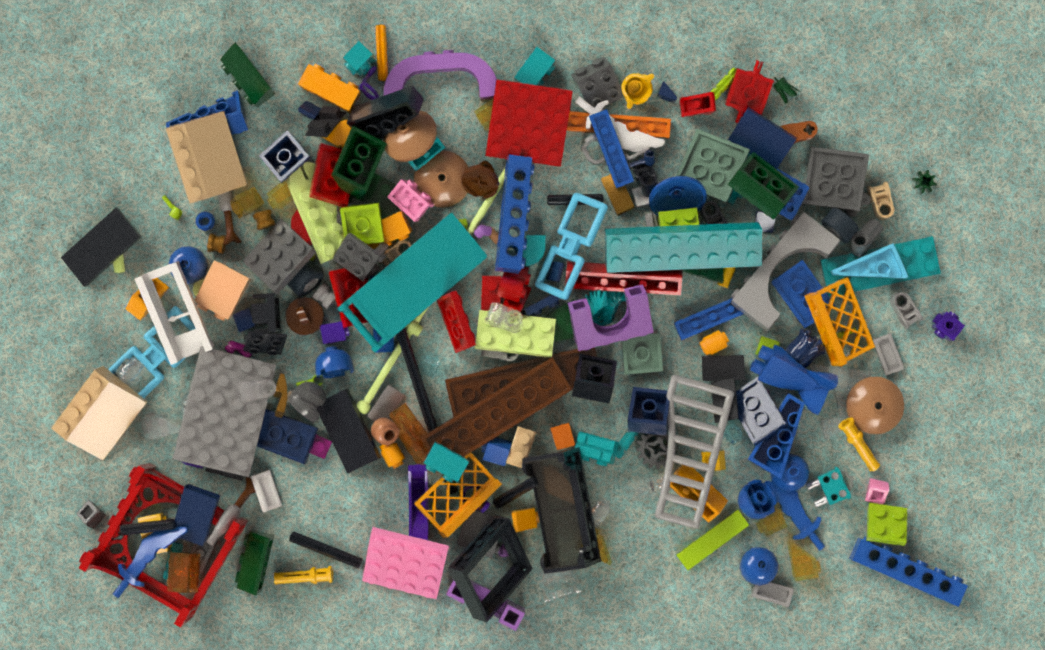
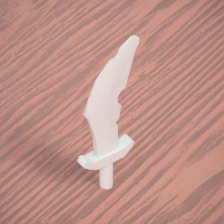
[575,96,665,152]

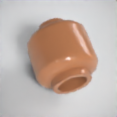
[371,417,399,445]

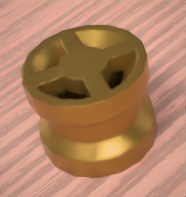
[253,209,276,230]
[207,233,226,254]

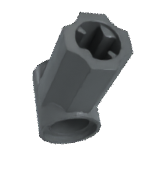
[851,219,883,257]

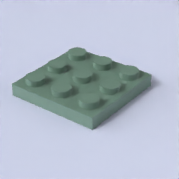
[676,129,750,203]

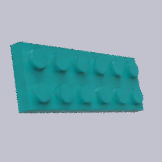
[820,236,941,297]

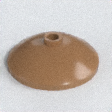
[383,110,437,162]
[414,151,468,208]
[846,377,904,434]

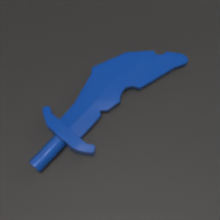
[750,481,825,551]
[112,526,188,598]

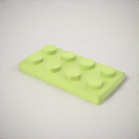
[475,310,556,358]

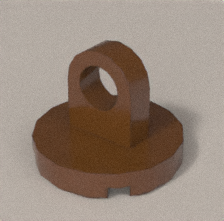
[461,161,500,198]
[285,297,324,336]

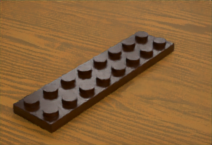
[445,347,597,417]
[421,357,572,457]

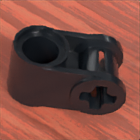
[631,163,658,197]
[700,201,728,224]

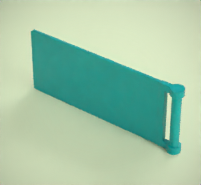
[337,213,487,353]

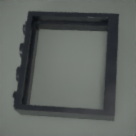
[448,515,533,622]

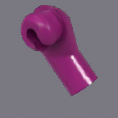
[225,340,252,358]

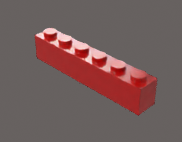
[565,261,683,295]

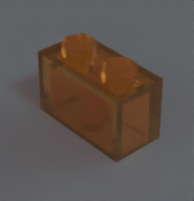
[167,552,200,593]

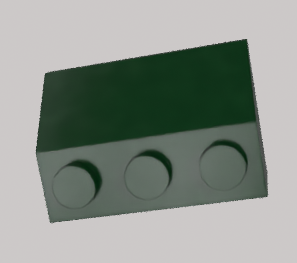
[220,42,275,108]
[331,126,387,199]
[727,152,799,220]
[235,530,274,595]

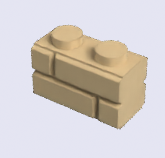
[506,426,536,468]

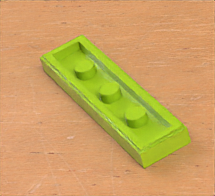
[676,509,749,571]

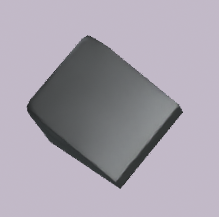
[76,500,106,529]

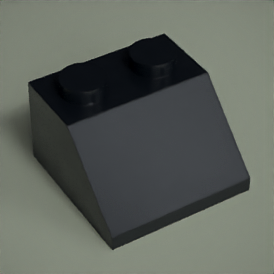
[572,353,617,404]

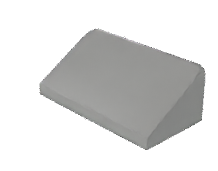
[367,384,405,421]

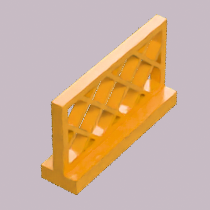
[805,277,875,367]
[414,453,502,538]

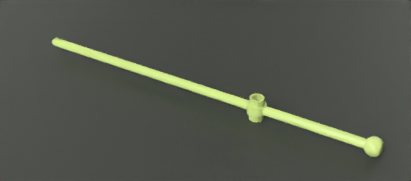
[356,168,505,415]

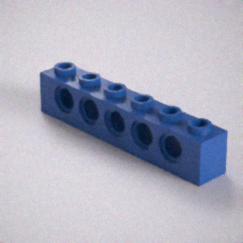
[495,154,534,274]
[849,536,968,607]

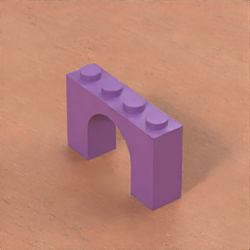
[568,284,653,351]
[446,579,525,631]

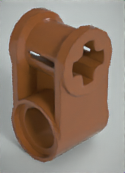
[780,121,818,144]

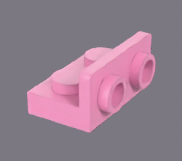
[387,179,435,222]

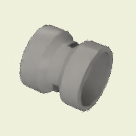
[312,283,336,309]

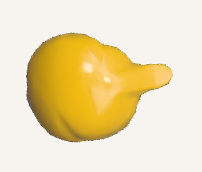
[621,73,654,109]

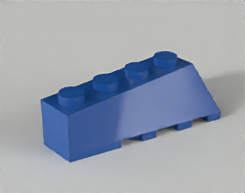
[166,90,248,135]
[748,393,805,479]

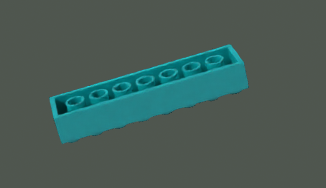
[605,222,762,273]

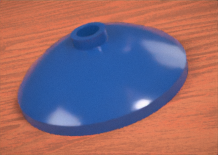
[649,176,707,216]

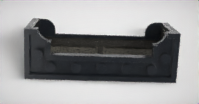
[522,447,601,574]

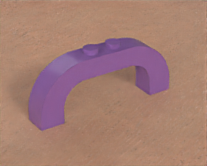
[384,50,497,100]

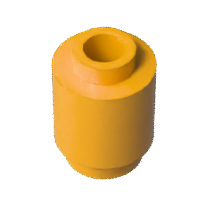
[699,330,729,356]
[379,443,405,469]

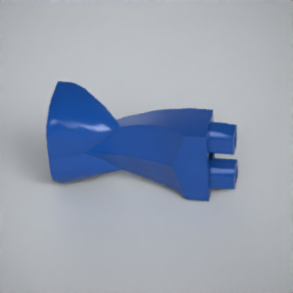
[750,344,838,415]

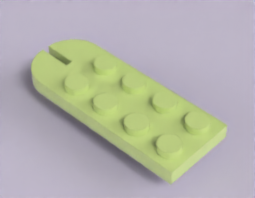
[287,162,344,264]

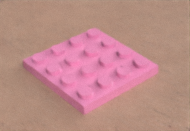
[362,527,449,599]

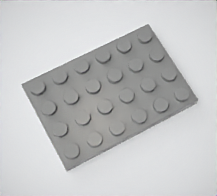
[172,346,276,477]

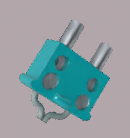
[806,466,854,507]

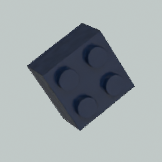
[627,387,670,436]

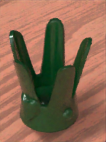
[773,77,800,104]

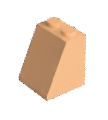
[195,260,251,321]

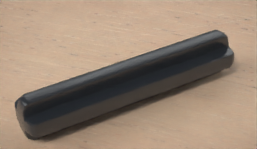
[547,194,604,206]
[493,476,539,509]
[120,519,176,535]

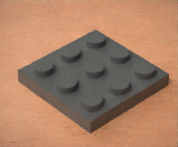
[802,147,869,212]
[243,219,316,295]

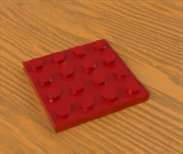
[485,79,573,167]

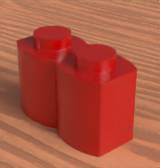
[496,266,531,303]

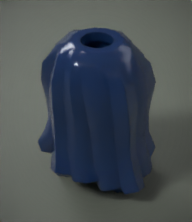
[785,328,825,368]

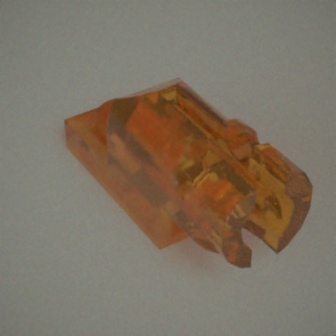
[389,403,429,465]

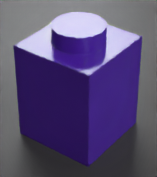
[320,321,350,344]

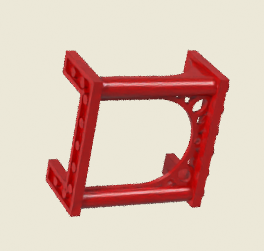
[79,463,249,628]

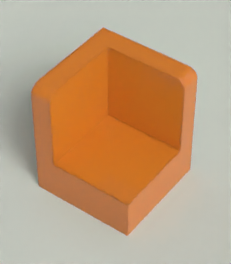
[550,422,575,450]

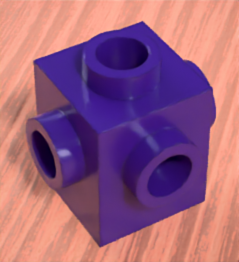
[931,311,965,341]

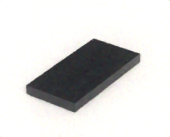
[61,207,141,287]
[317,388,381,474]

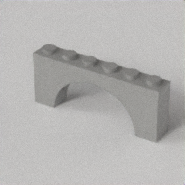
[731,212,840,332]

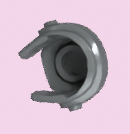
[287,381,326,422]

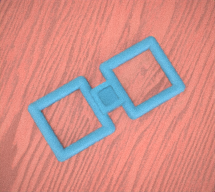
[535,192,608,300]
[108,306,196,398]

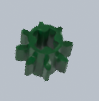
[912,170,937,194]

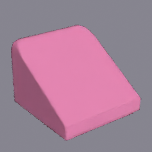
[865,478,889,505]

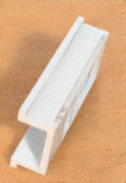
[135,261,215,365]

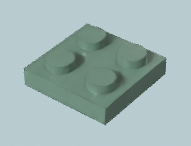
[621,333,663,375]

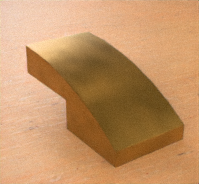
[601,174,635,216]
[273,373,287,418]

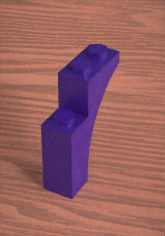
[408,464,430,541]

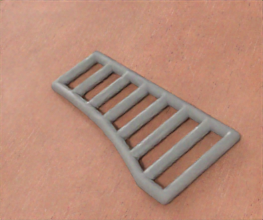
[655,375,734,529]

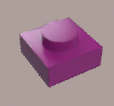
[310,434,332,459]

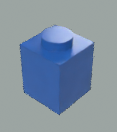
[481,437,512,466]

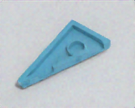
[831,243,908,279]

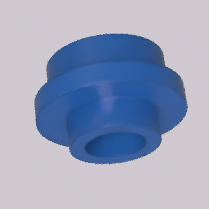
[196,212,215,231]

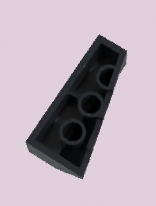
[347,85,424,140]

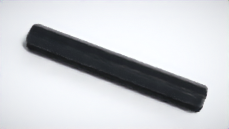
[289,532,362,568]

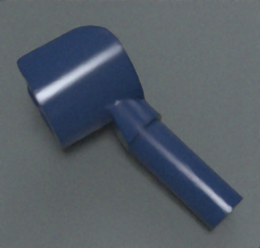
[628,150,655,167]

